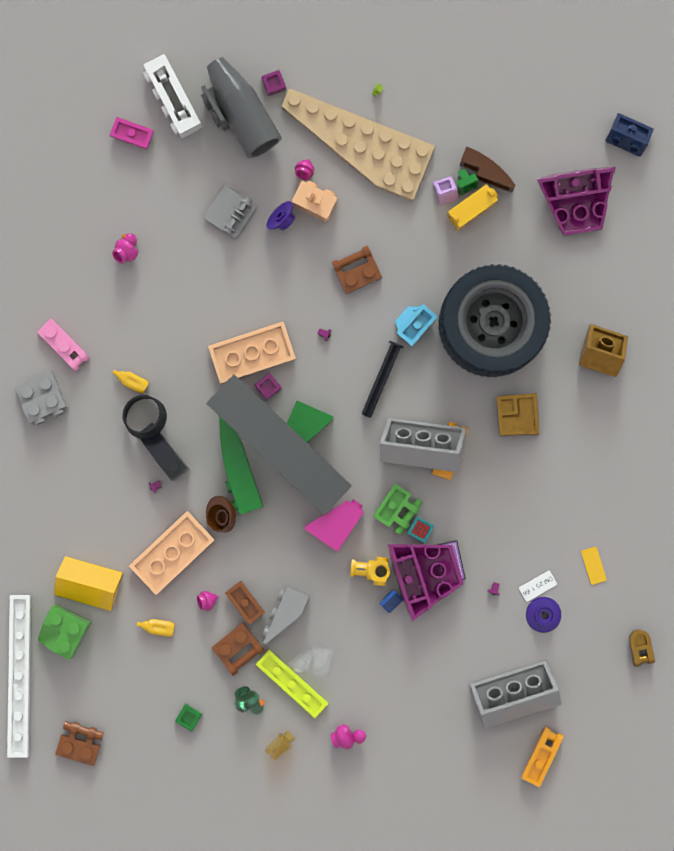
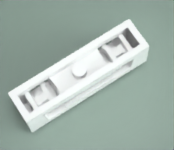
[143,54,202,139]

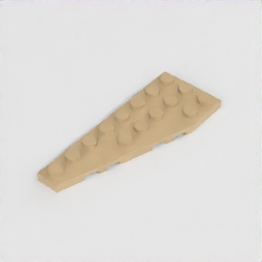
[282,88,435,201]

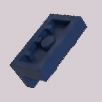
[605,113,654,157]

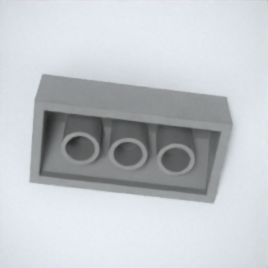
[379,418,467,472]
[470,660,561,729]

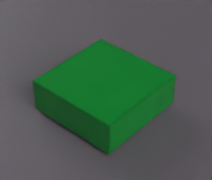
[175,703,203,732]

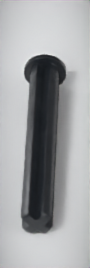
[362,341,404,418]

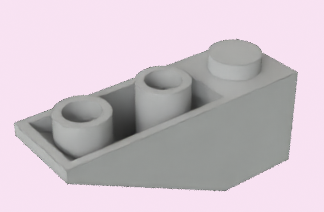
[261,586,309,644]

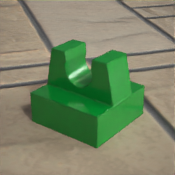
[457,168,478,196]

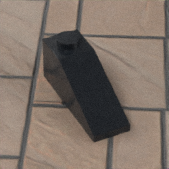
[139,422,189,481]

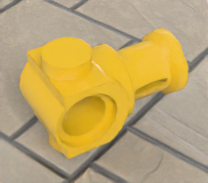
[350,557,390,586]

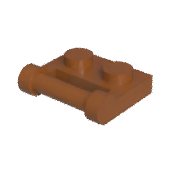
[331,246,382,295]
[211,622,265,676]

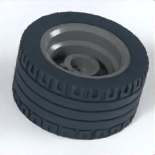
[438,264,551,377]

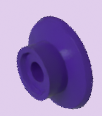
[266,201,295,230]
[526,597,561,633]

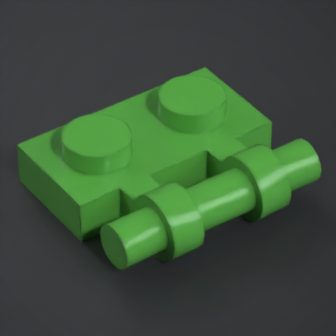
[373,483,423,535]

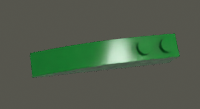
[219,416,264,515]

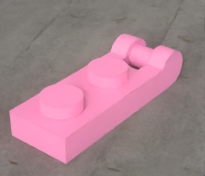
[37,318,90,371]

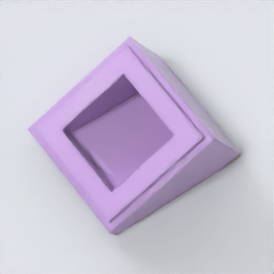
[433,176,459,205]

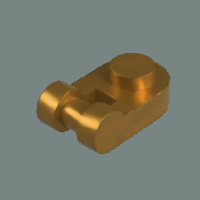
[629,629,655,667]

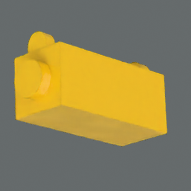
[447,184,498,231]

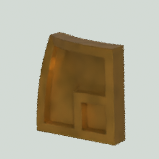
[496,393,539,437]

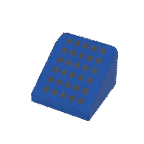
[379,590,403,613]

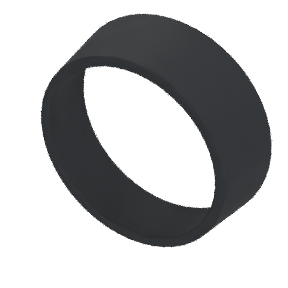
[122,395,167,439]

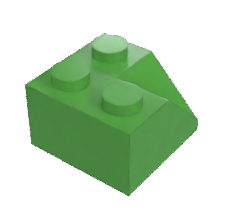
[37,604,92,660]

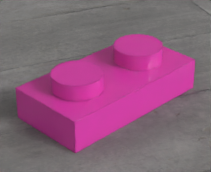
[110,117,154,150]

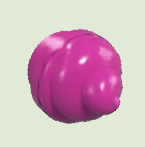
[295,159,314,180]
[197,591,218,611]

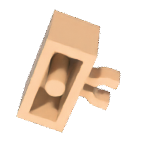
[291,181,338,222]

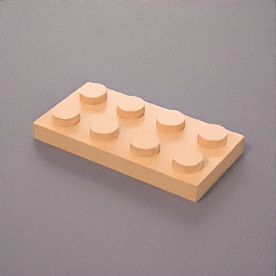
[208,321,296,384]
[129,511,215,595]

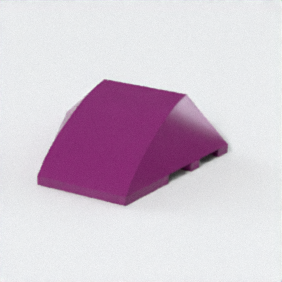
[537,167,616,236]
[388,544,464,622]

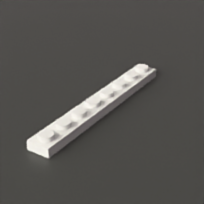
[7,595,31,758]

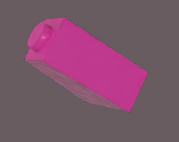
[304,499,364,551]

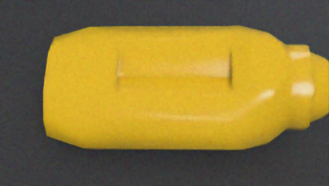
[112,370,149,394]
[136,619,175,637]

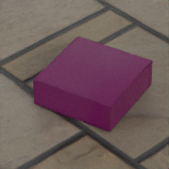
[261,70,287,96]
[254,373,282,401]

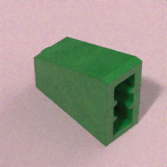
[287,401,334,443]

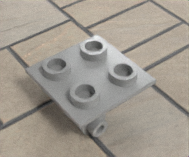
[203,185,257,239]

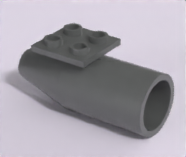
[201,57,282,158]

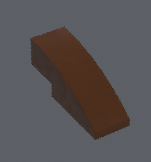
[459,146,515,193]

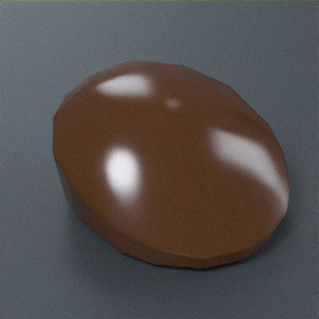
[206,496,236,533]

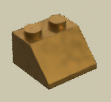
[579,324,628,377]

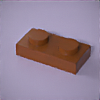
[225,581,265,625]

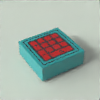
[407,516,434,543]

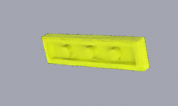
[256,649,328,718]

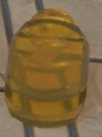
[265,730,295,760]

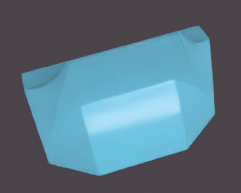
[395,304,438,347]

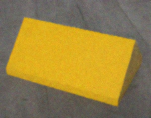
[54,556,123,611]

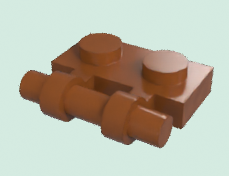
[55,721,104,766]

